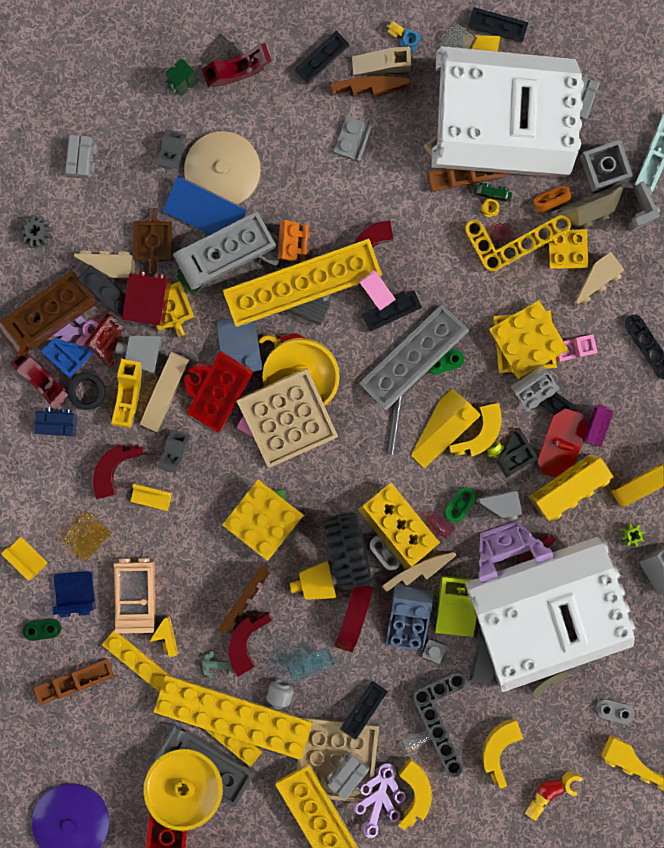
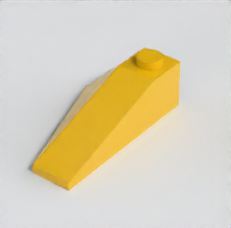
[411,388,481,469]

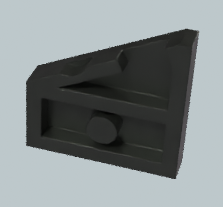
[496,427,539,478]

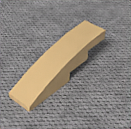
[140,352,189,432]
[381,551,456,592]

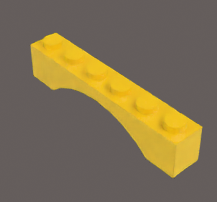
[601,735,664,791]

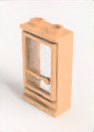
[114,558,156,633]

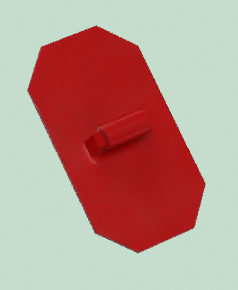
[537,408,588,478]

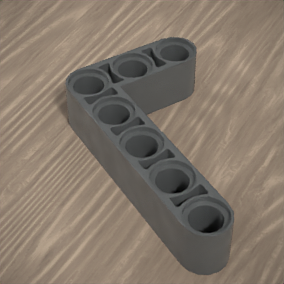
[470,630,495,685]
[413,670,466,777]

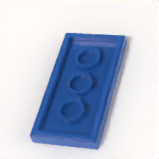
[163,176,248,235]

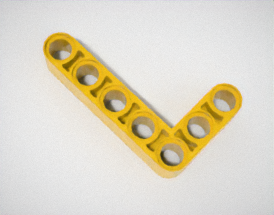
[465,215,571,271]
[611,462,664,508]

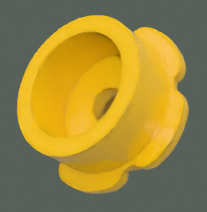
[387,21,405,38]
[481,199,499,217]

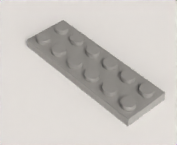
[359,305,469,410]

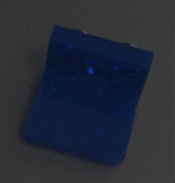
[52,571,96,618]

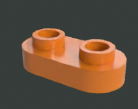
[534,186,571,212]

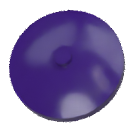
[32,783,110,848]

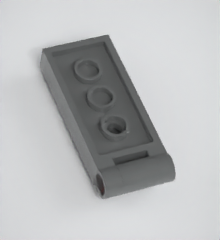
[154,724,255,808]

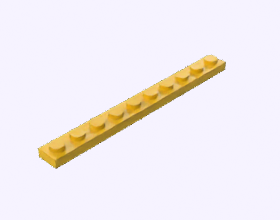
[102,630,263,767]

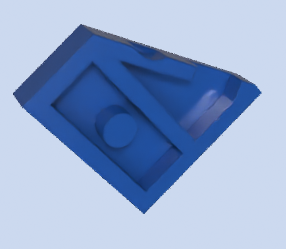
[41,338,95,378]

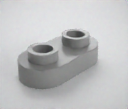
[369,536,400,571]
[596,699,634,724]

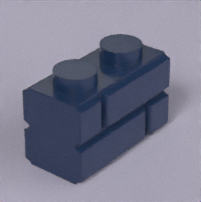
[34,408,77,437]

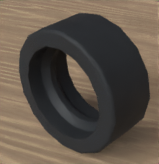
[68,373,106,410]

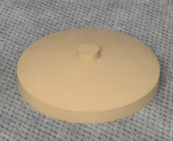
[184,131,261,205]

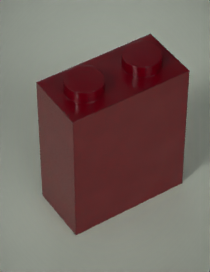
[122,271,171,326]

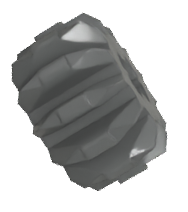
[20,215,53,248]

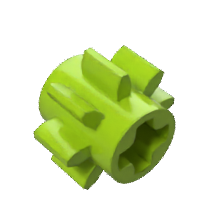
[620,523,646,547]

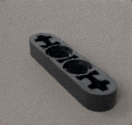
[625,315,664,380]

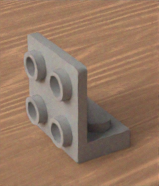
[628,181,660,232]

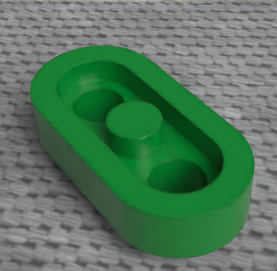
[429,349,464,374]
[445,487,476,522]

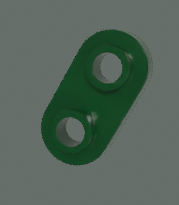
[474,183,513,202]
[23,618,62,641]

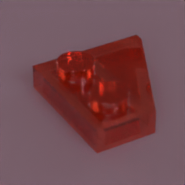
[85,314,123,367]

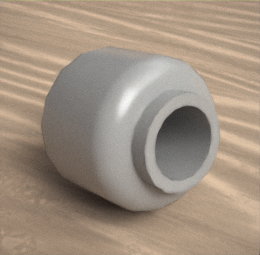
[266,679,294,709]

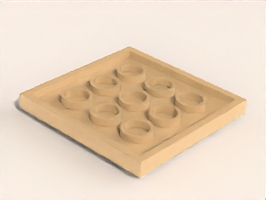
[237,368,338,468]
[297,717,379,802]

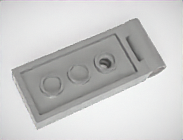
[173,211,276,290]

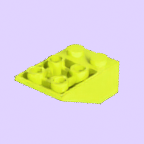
[435,575,477,637]

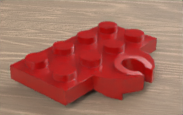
[184,351,254,433]

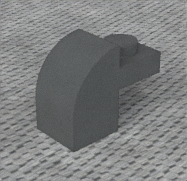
[155,130,187,169]
[157,429,191,474]

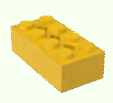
[528,454,613,521]
[357,483,440,569]

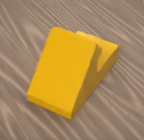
[150,616,178,657]

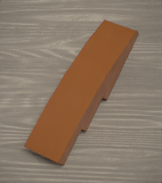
[330,76,411,98]
[427,169,509,192]
[33,658,114,706]

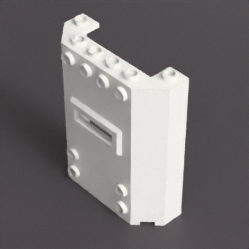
[431,46,584,177]
[465,537,635,692]

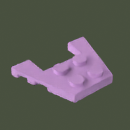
[479,521,554,583]

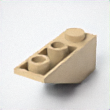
[352,47,411,76]
[74,251,134,280]
[573,252,624,306]

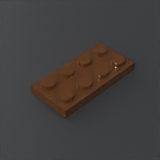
[217,563,270,635]

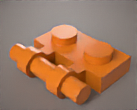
[277,220,310,263]

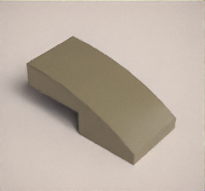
[530,670,570,698]

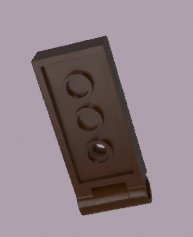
[0,270,97,356]

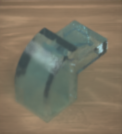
[286,647,335,682]

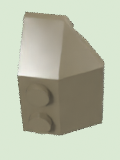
[550,183,625,229]

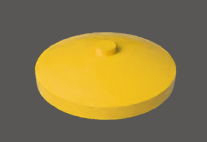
[262,338,340,406]
[144,749,223,831]

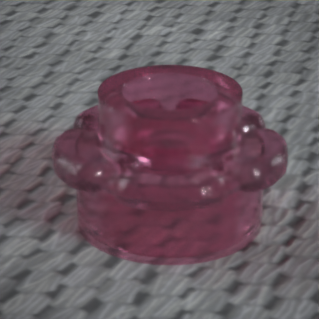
[493,223,512,242]

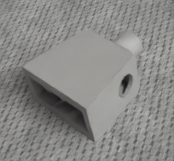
[116,336,163,374]

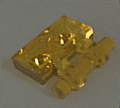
[62,511,112,562]

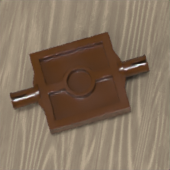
[133,208,173,274]

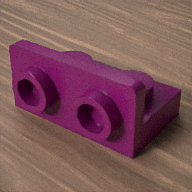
[583,404,613,447]

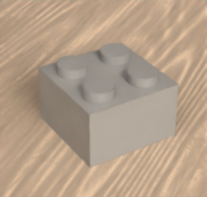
[580,140,633,193]

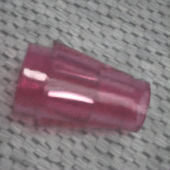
[427,512,456,540]

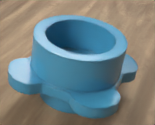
[399,29,421,51]

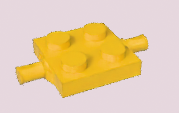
[156,281,195,338]

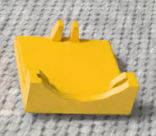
[547,229,588,270]

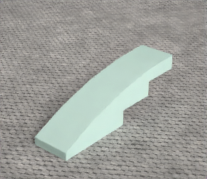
[635,113,664,192]

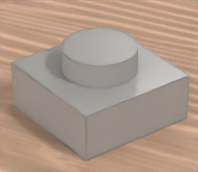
[422,638,447,664]

